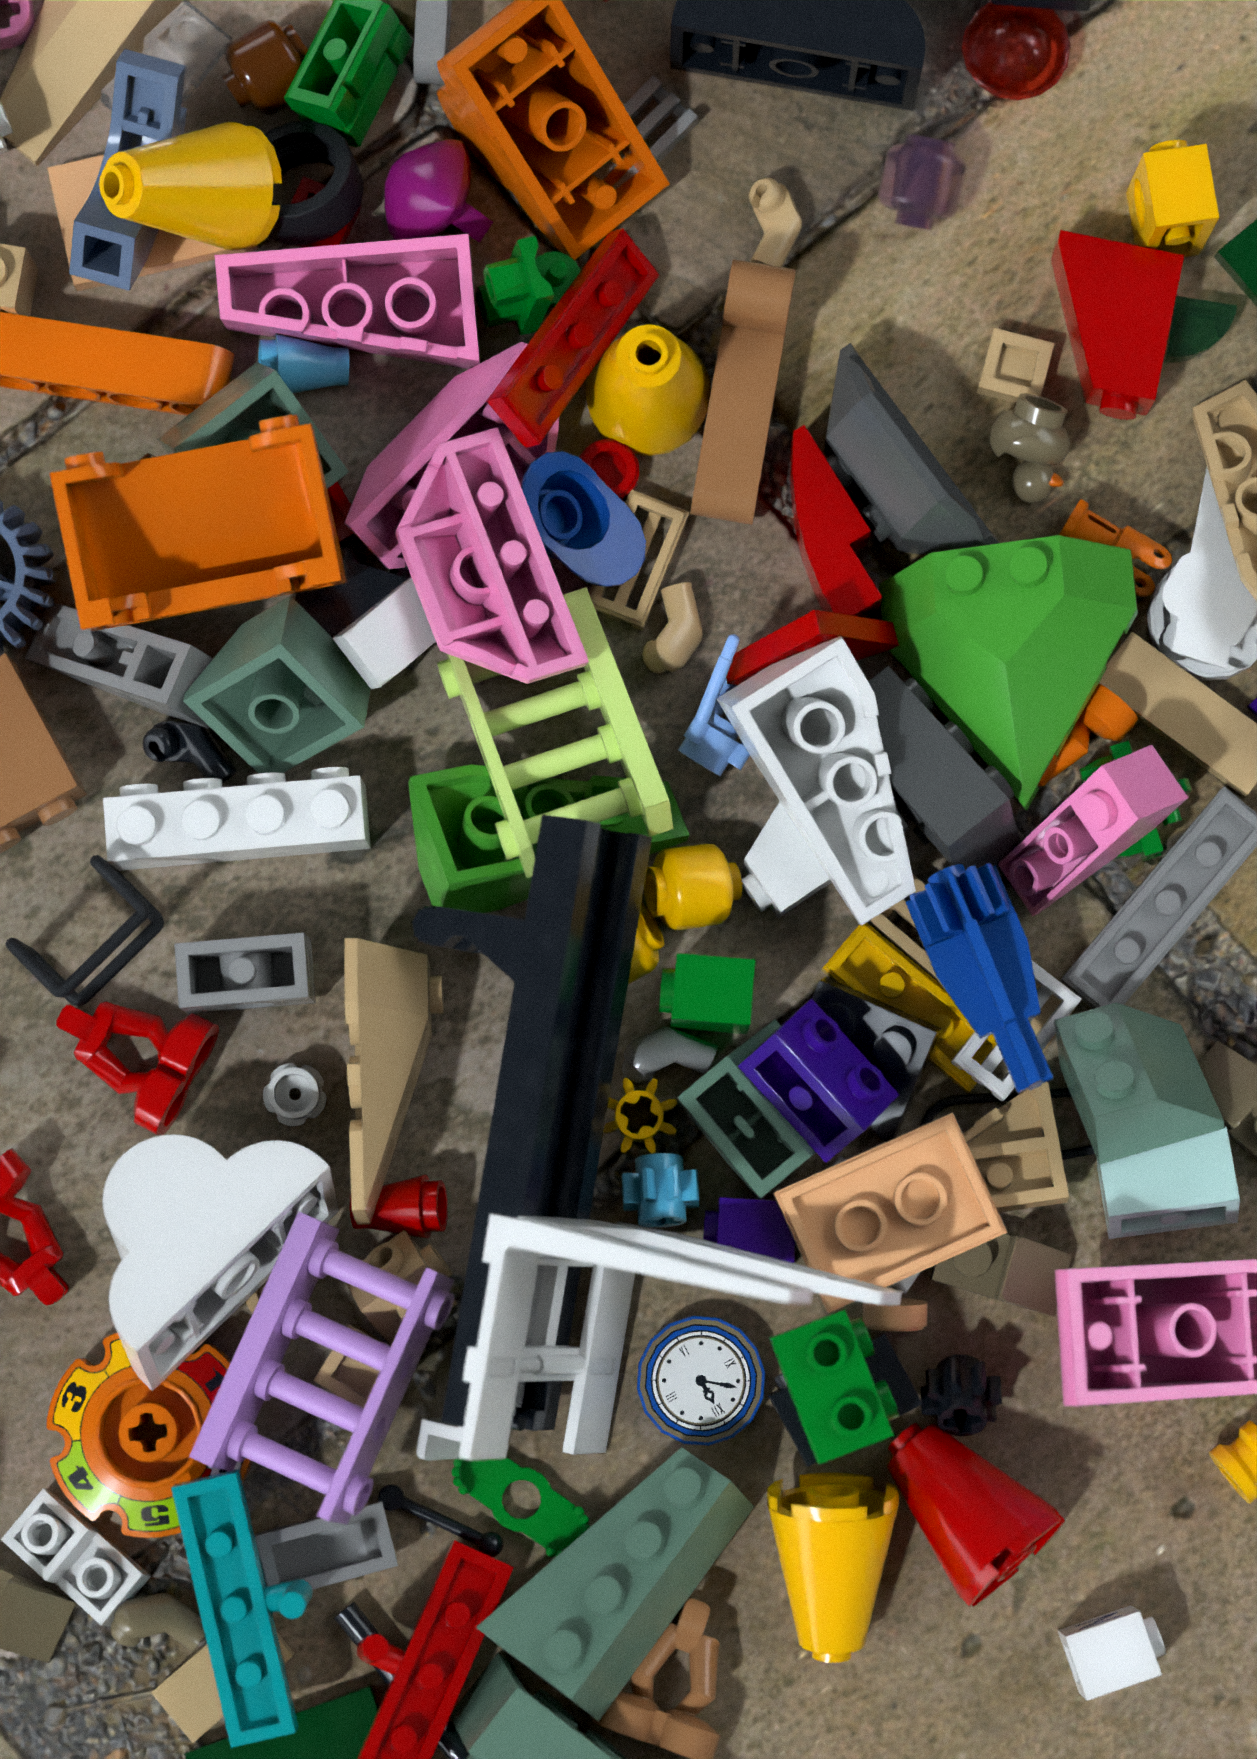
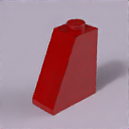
[1051,230,1184,420]

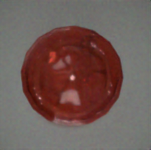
[962,1,1071,101]

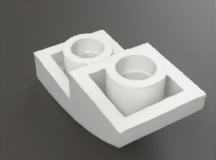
[1,1489,151,1627]

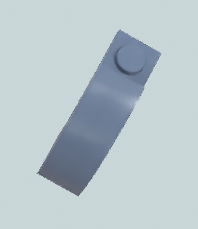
[69,49,187,291]

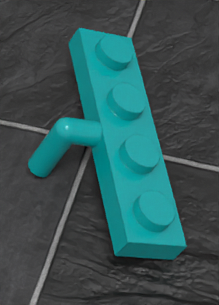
[171,1469,313,1748]

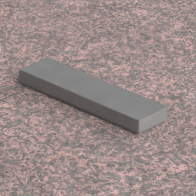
[1059,786,1257,1009]

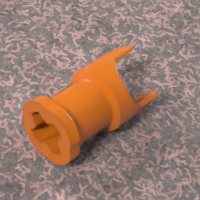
[1059,499,1172,597]

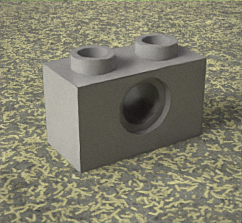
[174,932,316,1014]

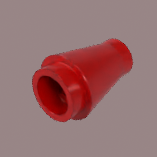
[350,1174,448,1239]

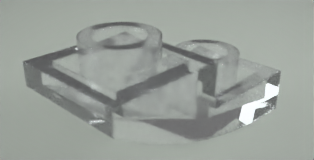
[101,0,232,111]

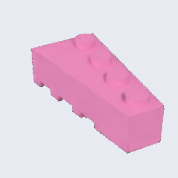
[215,234,481,369]

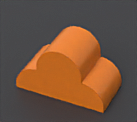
[437,0,670,260]

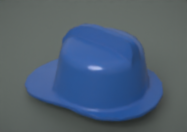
[521,451,646,587]

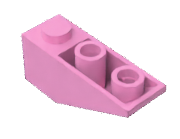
[998,745,1188,916]

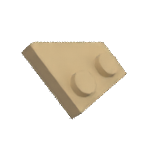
[963,1082,1069,1213]

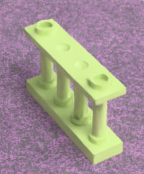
[437,587,674,879]

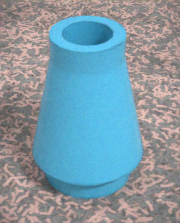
[258,334,349,393]

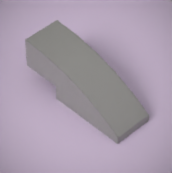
[186,1502,398,1590]

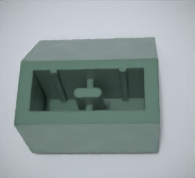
[677,1019,816,1200]

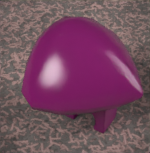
[385,139,493,243]

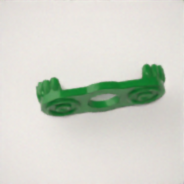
[451,1456,590,1557]

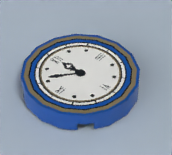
[637,1316,765,1446]

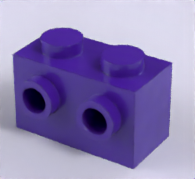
[738,998,899,1163]

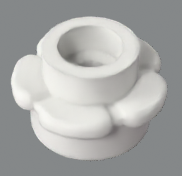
[263,1063,326,1126]

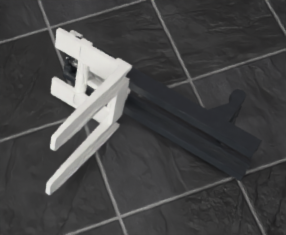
[411,814,902,1460]

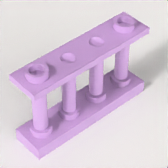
[189,1211,454,1524]

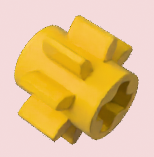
[603,1077,677,1154]

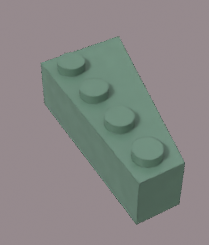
[476,1447,754,1722]

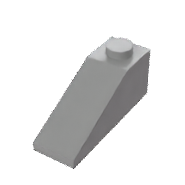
[25,602,213,728]

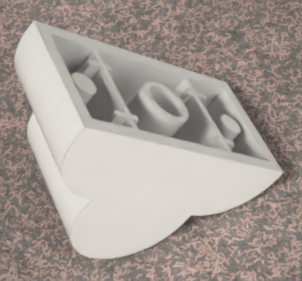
[103,1135,339,1391]

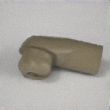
[110,1593,205,1653]

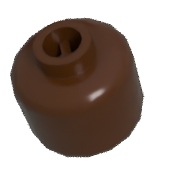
[221,20,308,115]

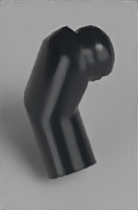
[142,721,237,783]

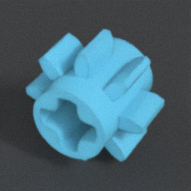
[622,1153,699,1228]

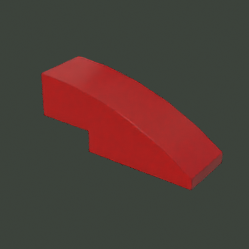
[790,425,883,618]

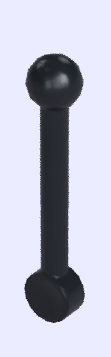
[378,1484,504,1557]

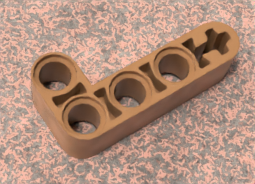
[690,259,796,525]

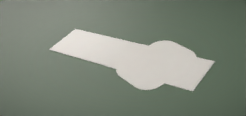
[1162,467,1257,669]

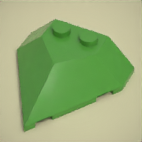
[879,535,1138,811]

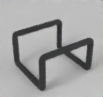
[6,855,164,1006]

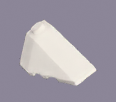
[717,636,916,926]

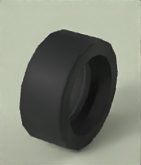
[264,121,364,245]

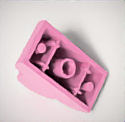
[1055,1259,1257,1406]

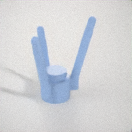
[678,634,750,776]

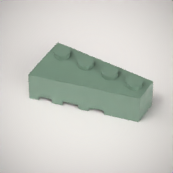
[450,1653,627,1759]

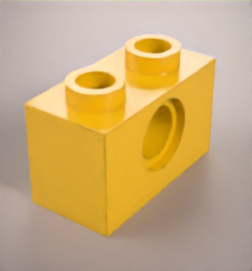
[1126,140,1220,257]

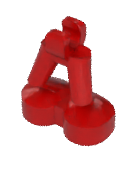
[56,1001,219,1136]
[0,1148,69,1306]

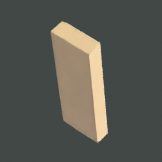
[1099,631,1257,798]

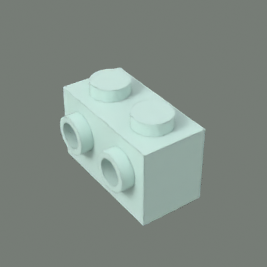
[1097,1127,1240,1239]

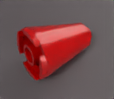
[887,1423,1065,1607]

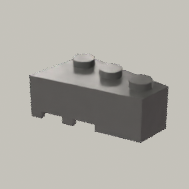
[868,666,1021,870]

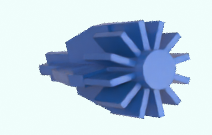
[905,863,1054,1093]

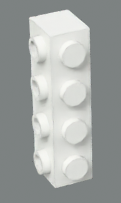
[103,767,371,871]

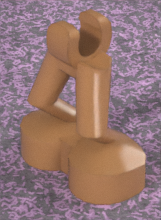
[591,1598,721,1759]

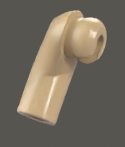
[749,178,802,267]
[642,582,703,674]

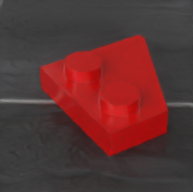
[726,610,899,685]

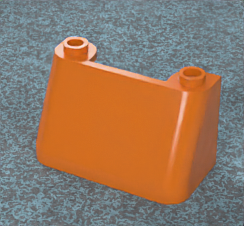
[50,415,347,631]

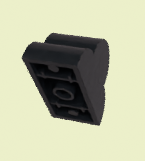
[670,0,925,111]

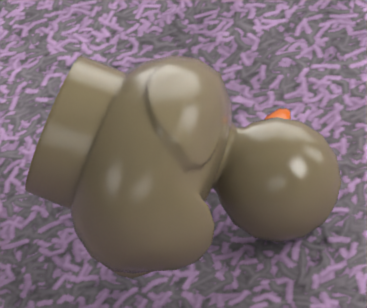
[990,393,1070,503]

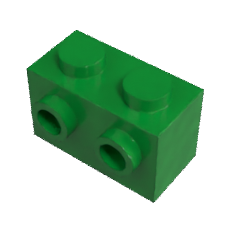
[768,1309,899,1465]

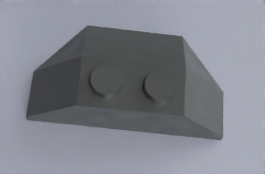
[823,343,1000,556]

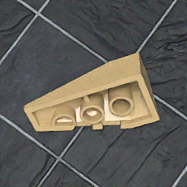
[0,0,189,166]
[1192,380,1257,602]
[344,938,444,1225]

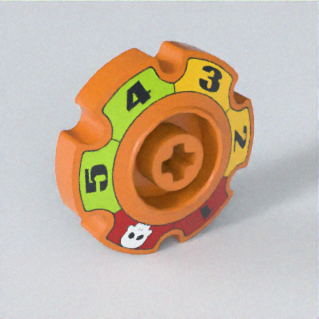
[46,1333,253,1538]

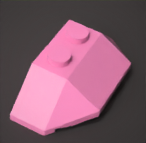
[345,341,559,569]
[395,427,589,684]

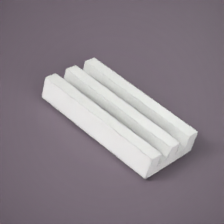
[951,961,1082,1102]

